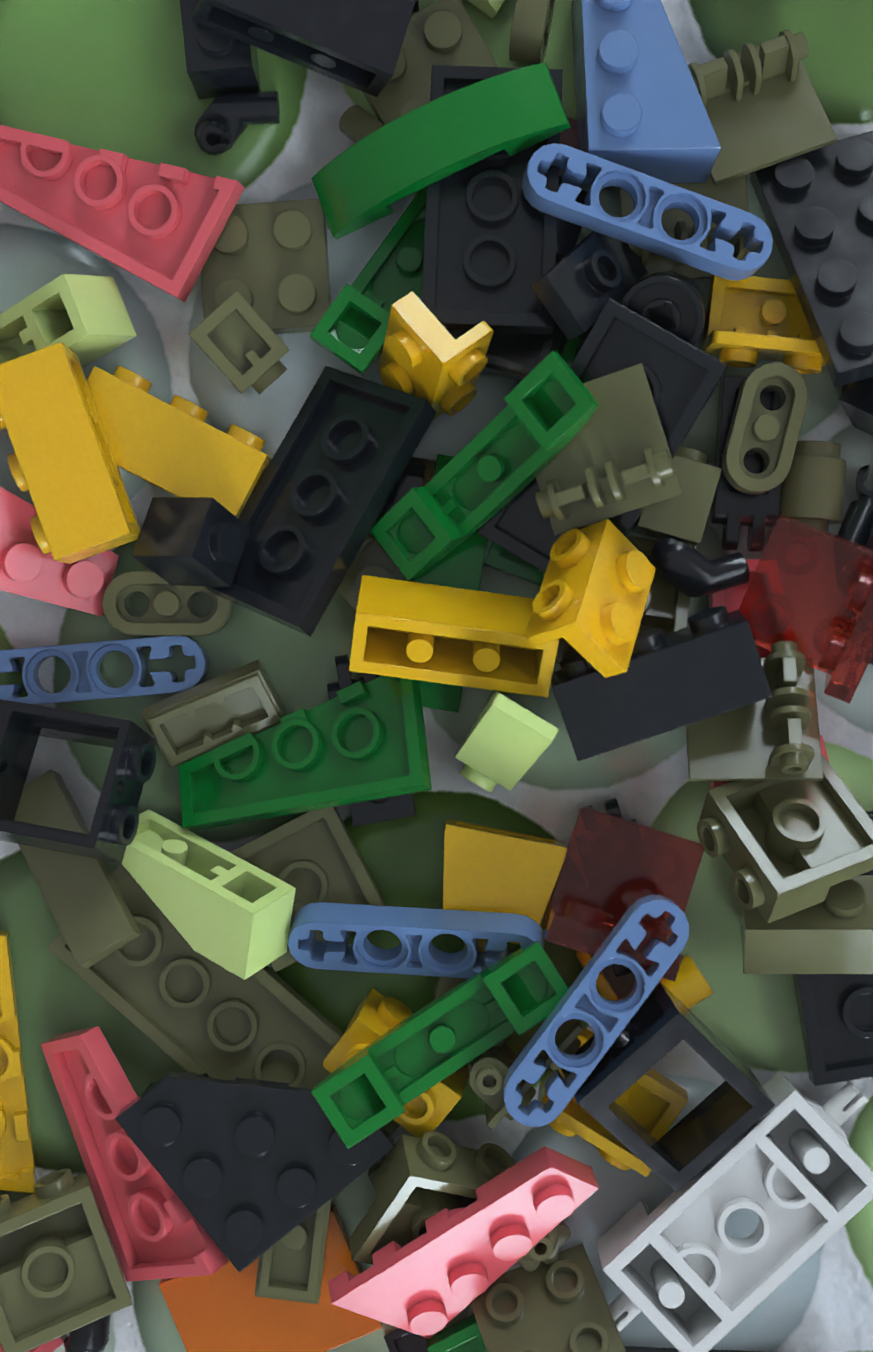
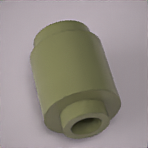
[779,440,846,536]

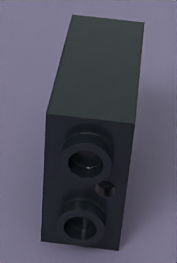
[0,699,156,863]
[561,981,775,1192]

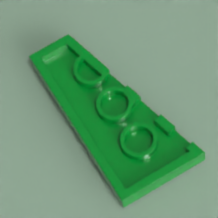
[178,675,432,831]

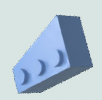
[571,0,721,185]

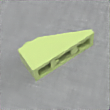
[0,274,137,367]
[455,690,560,793]
[121,809,296,980]

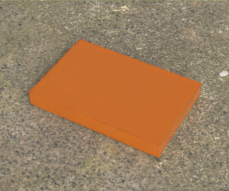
[159,1204,383,1352]

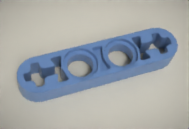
[522,143,773,281]
[0,636,210,705]
[503,895,689,1127]
[288,902,544,978]

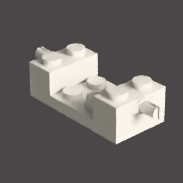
[596,1071,873,1352]

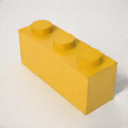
[0,342,141,564]
[87,365,271,518]
[349,575,559,698]

